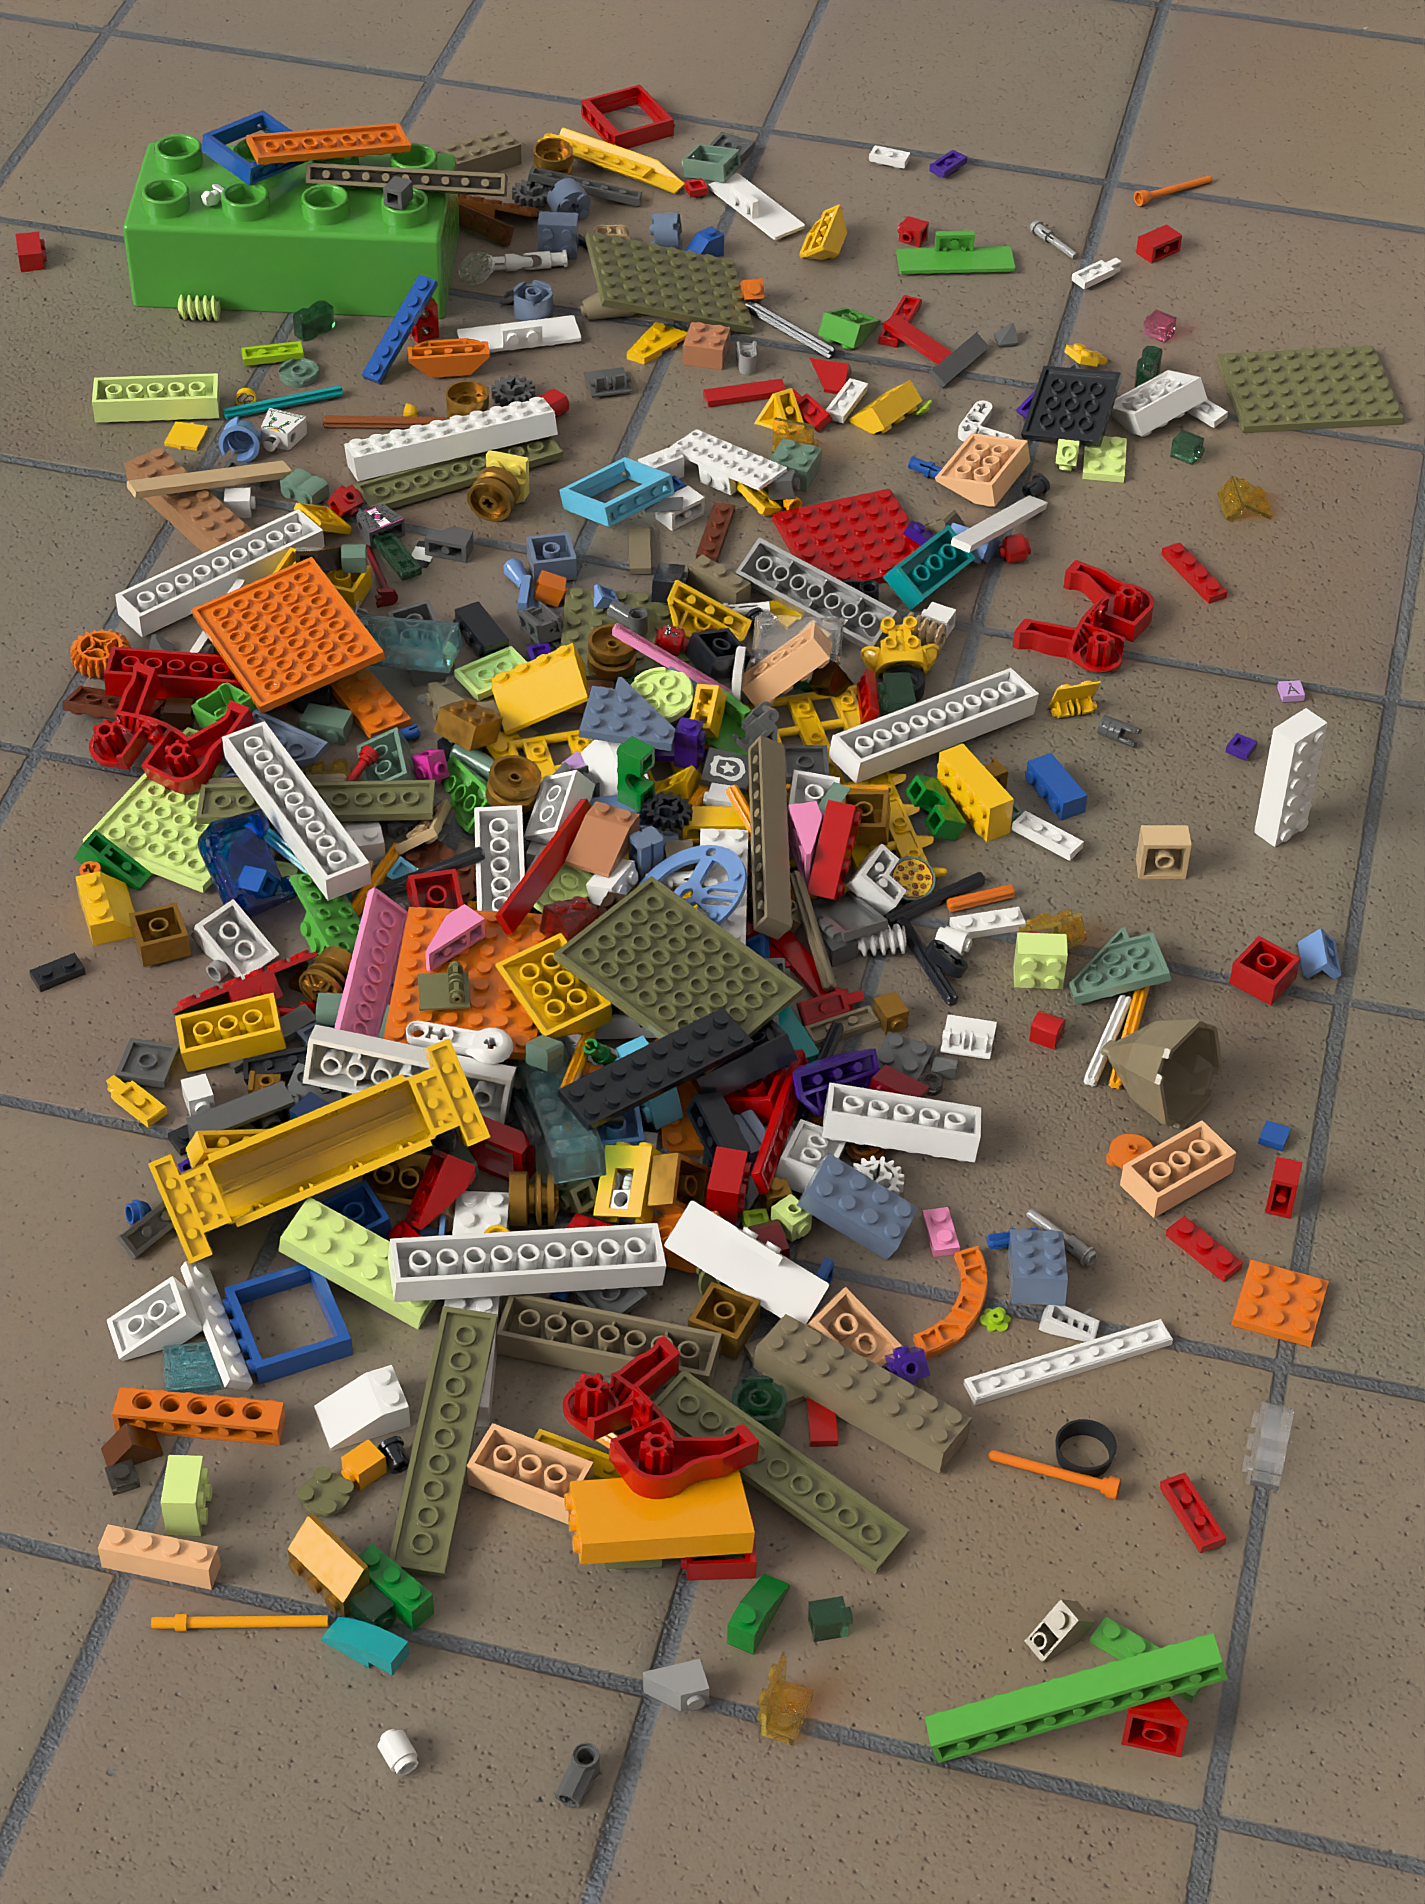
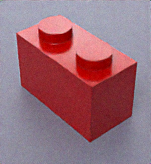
[1136,224,1182,264]
[15,231,47,272]
[1265,1157,1303,1219]

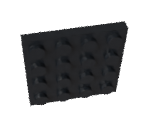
[1021,366,1123,446]

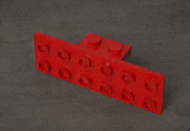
[172,949,318,1014]

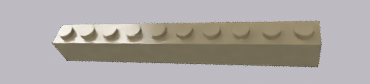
[306,163,508,197]
[748,735,793,940]

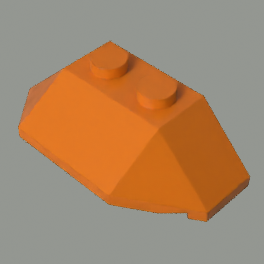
[407,338,490,378]

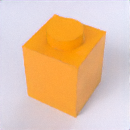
[341,1439,387,1491]

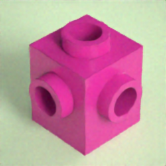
[412,749,449,785]

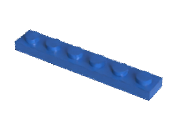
[361,274,438,385]

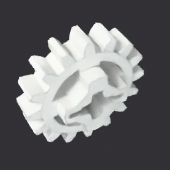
[853,1156,904,1196]

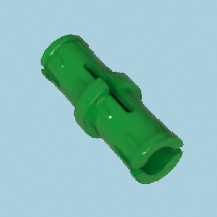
[583,1038,618,1066]

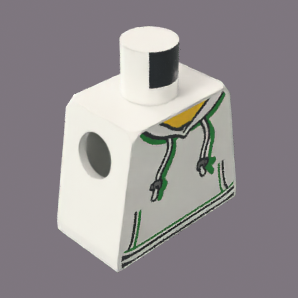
[261,408,307,452]

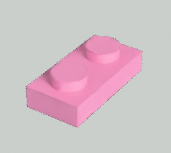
[922,1207,960,1257]

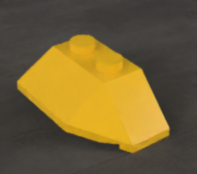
[799,204,847,261]
[667,580,752,642]

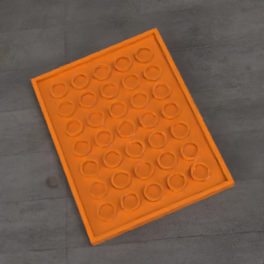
[191,557,386,714]
[383,907,555,1060]

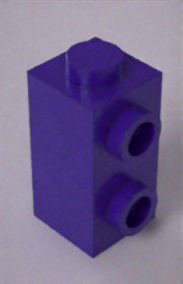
[674,717,706,770]

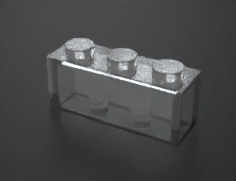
[1242,1402,1295,1491]

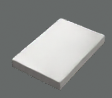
[731,646,746,702]

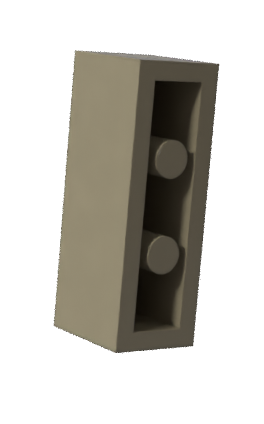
[688,554,751,605]

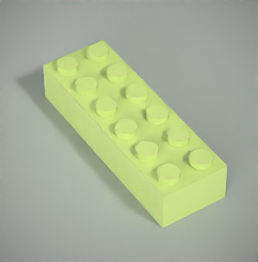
[92,373,220,423]
[279,1197,437,1330]

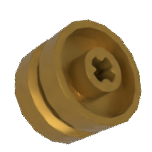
[467,466,521,522]
[587,624,637,680]
[486,755,541,814]

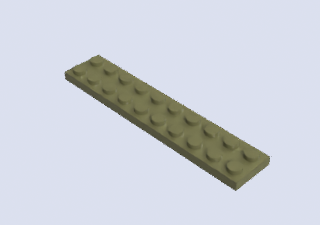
[354,436,563,509]
[196,780,436,824]
[389,1306,498,1578]
[654,1369,909,1574]

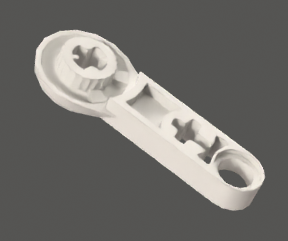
[406,1021,513,1064]

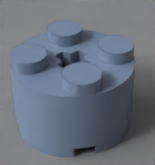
[547,178,591,220]
[650,212,682,250]
[513,280,553,321]

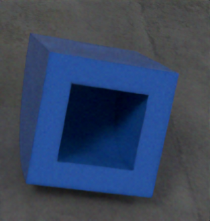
[235,865,279,901]

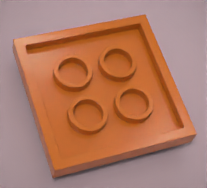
[1232,1260,1329,1348]

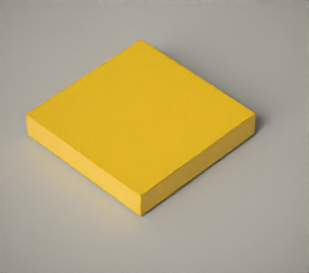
[294,502,352,535]

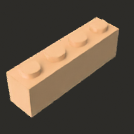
[98,1524,221,1590]

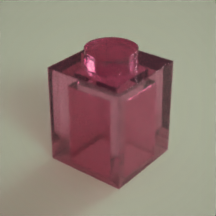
[1144,310,1177,343]

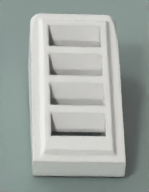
[1038,1305,1100,1342]

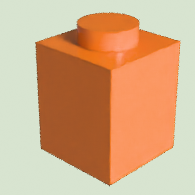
[740,278,765,301]
[533,570,568,607]

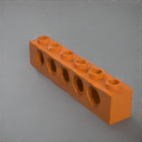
[112,1387,286,1446]

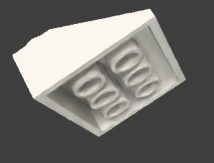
[1110,370,1208,437]

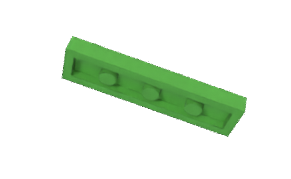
[1090,1616,1202,1703]

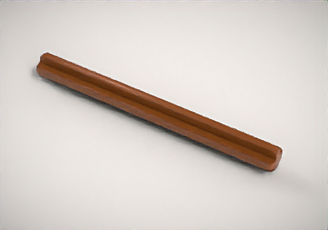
[323,415,446,429]

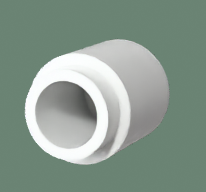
[935,926,972,956]
[378,1729,419,1776]

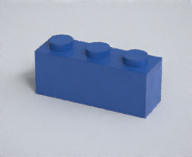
[1025,753,1087,821]

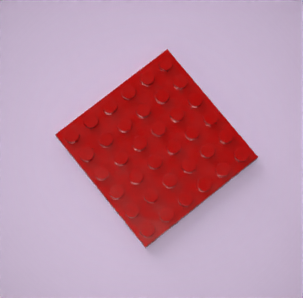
[772,489,921,584]

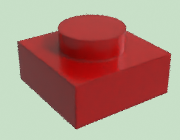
[684,178,708,198]

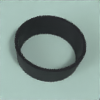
[1055,1419,1117,1477]

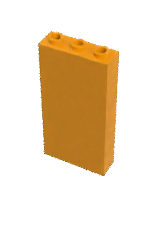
[564,1470,755,1565]

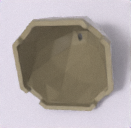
[1101,1019,1223,1129]

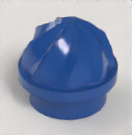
[125,1199,152,1225]

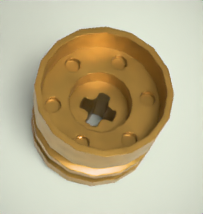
[533,138,573,188]
[446,380,489,420]
[299,946,352,1005]
[509,1171,559,1226]

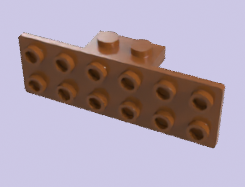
[458,194,539,218]

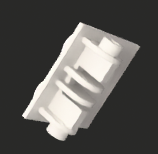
[940,1015,997,1060]

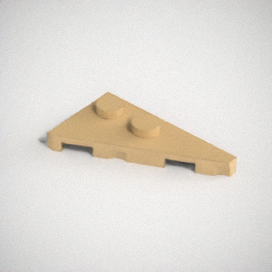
[395,799,451,855]

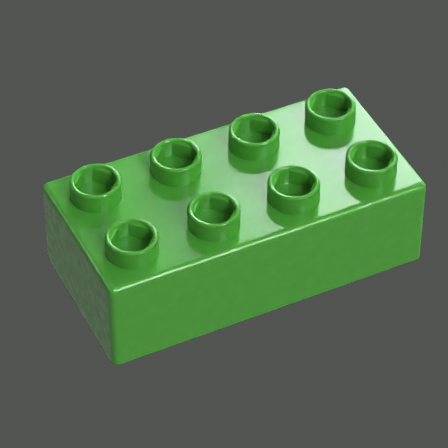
[123,134,460,319]

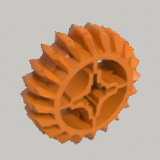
[70,628,131,679]

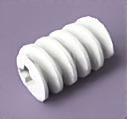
[857,924,906,957]

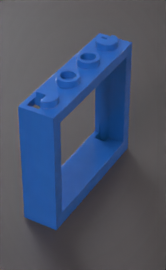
[202,110,309,186]
[222,1264,353,1385]

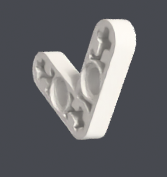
[958,401,1015,442]

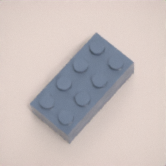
[797,1153,918,1260]

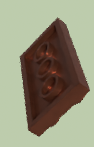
[63,686,166,720]
[397,839,477,905]

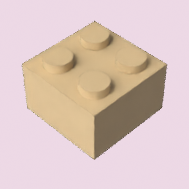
[1136,825,1191,879]

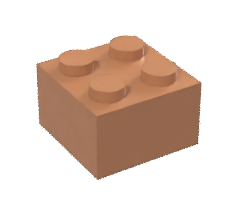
[683,322,730,370]

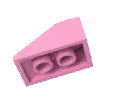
[788,801,825,888]

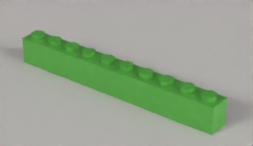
[925,1633,1228,1763]

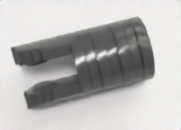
[1097,715,1142,748]

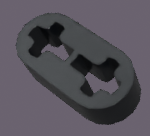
[925,939,968,978]

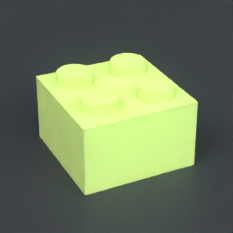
[1013,932,1068,989]
[161,1455,212,1536]

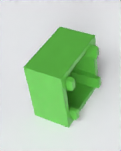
[191,682,257,729]

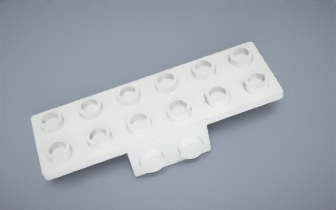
[708,173,805,240]
[457,315,581,353]
[670,430,787,495]
[664,1201,829,1325]

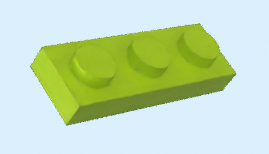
[241,341,304,366]

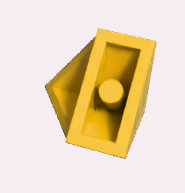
[754,388,805,433]
[656,765,702,800]

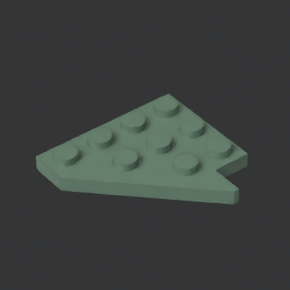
[1069,927,1171,1005]

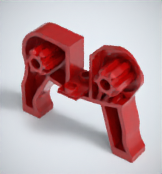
[1013,559,1154,672]
[89,661,255,794]
[562,1335,759,1499]

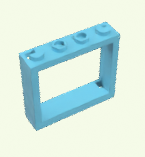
[559,457,675,527]

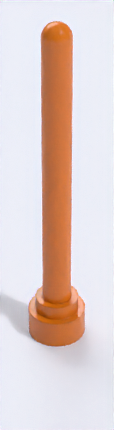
[1134,175,1212,206]
[988,1450,1122,1500]

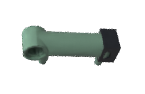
[437,737,495,782]

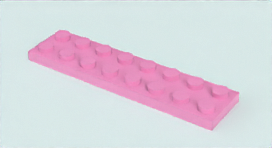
[334,887,408,1038]

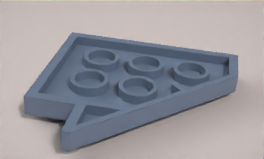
[579,677,676,751]
[219,709,329,778]

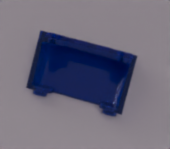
[198,808,298,918]

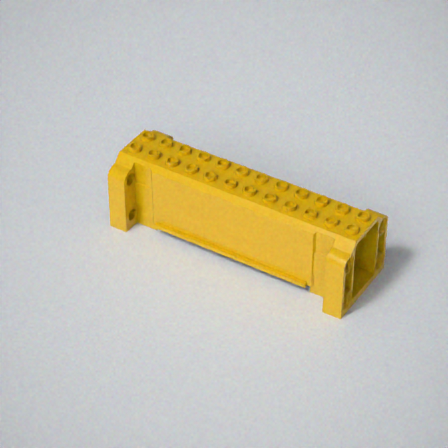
[148,1038,490,1264]

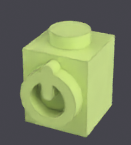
[1055,439,1080,472]
[771,1194,812,1242]

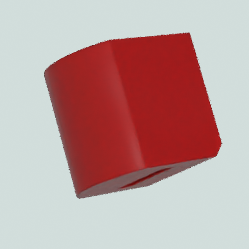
[539,389,570,418]
[1029,1010,1066,1049]

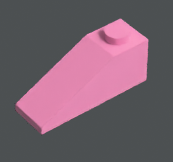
[425,904,486,972]

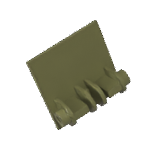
[418,961,470,1011]

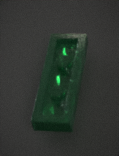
[374,532,422,581]

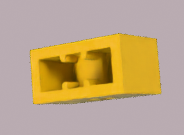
[690,684,727,739]

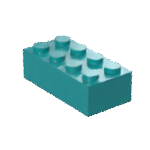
[883,525,976,611]

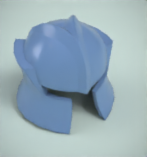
[219,416,262,463]

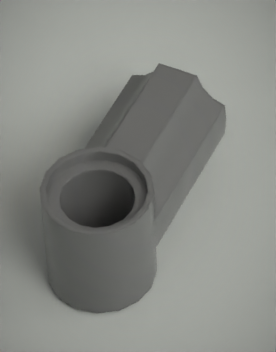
[607,599,648,637]
[555,1742,600,1808]

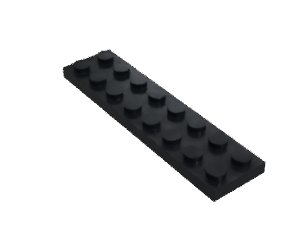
[557,1007,754,1132]

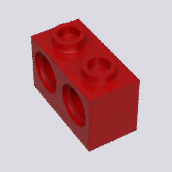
[409,297,439,343]

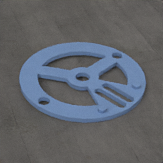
[638,845,747,926]

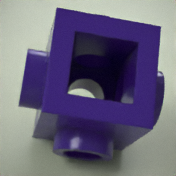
[884,1346,930,1385]

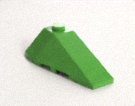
[442,755,492,834]

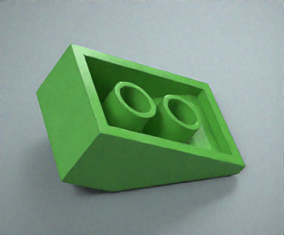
[818,307,881,350]

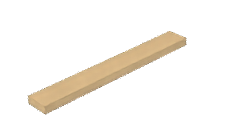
[127,461,292,498]

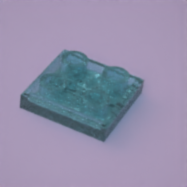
[163,1342,221,1393]

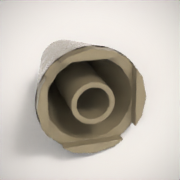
[580,292,636,320]

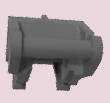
[732,701,779,752]

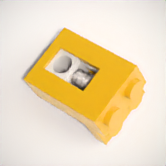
[593,1142,662,1224]

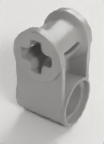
[736,341,757,375]

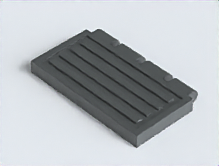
[810,890,889,942]

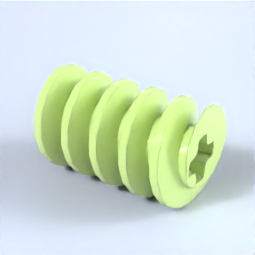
[178,295,221,321]

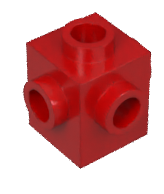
[327,484,364,518]

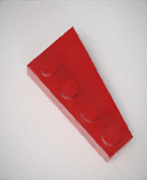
[807,800,863,902]

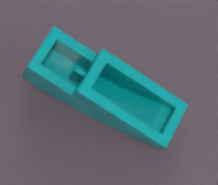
[321,1617,409,1676]

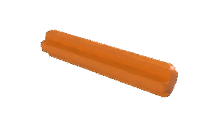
[946,884,1015,912]

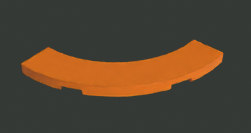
[913,1246,988,1360]

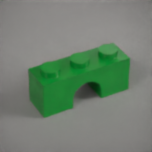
[616,736,655,813]
[905,774,967,841]
[358,1544,434,1632]

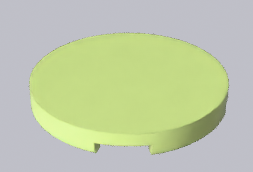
[631,667,694,723]

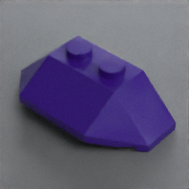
[792,1048,880,1116]

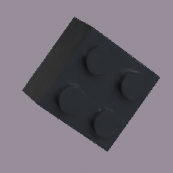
[685,628,751,680]

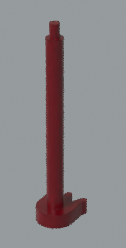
[367,545,398,608]

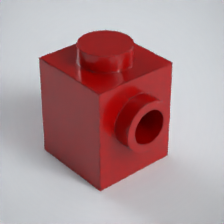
[897,216,929,248]

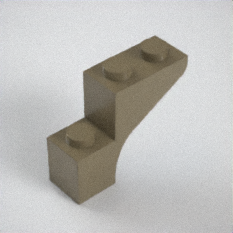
[425,682,501,731]

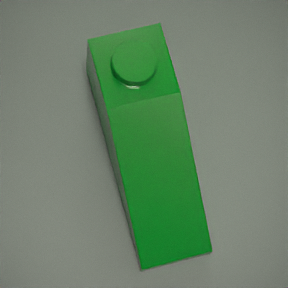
[74,829,153,890]
[727,1574,790,1655]

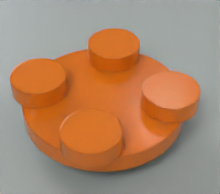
[1106,1134,1154,1169]

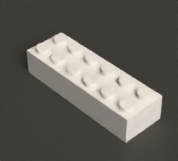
[1254,708,1327,847]
[474,805,525,912]
[822,1083,981,1162]

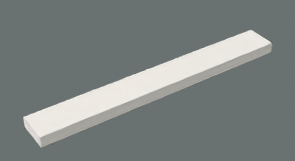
[951,495,1048,553]
[964,1319,1173,1406]

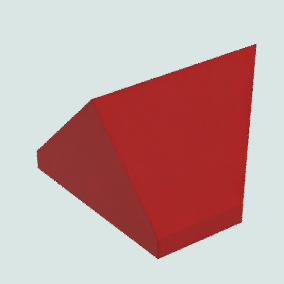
[810,358,852,394]

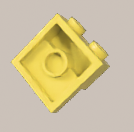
[486,450,530,504]

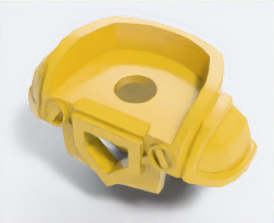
[860,616,939,677]

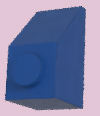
[685,226,724,257]

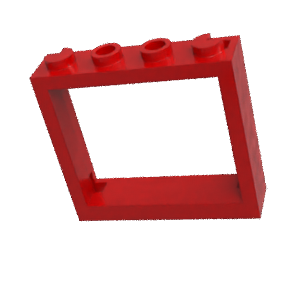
[581,84,675,149]

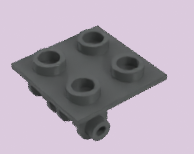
[584,367,632,398]

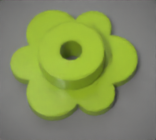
[912,400,933,415]
[979,1307,1011,1332]

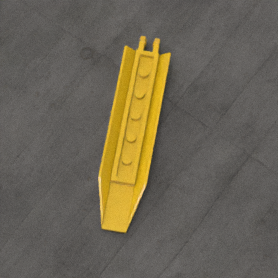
[537,127,684,194]

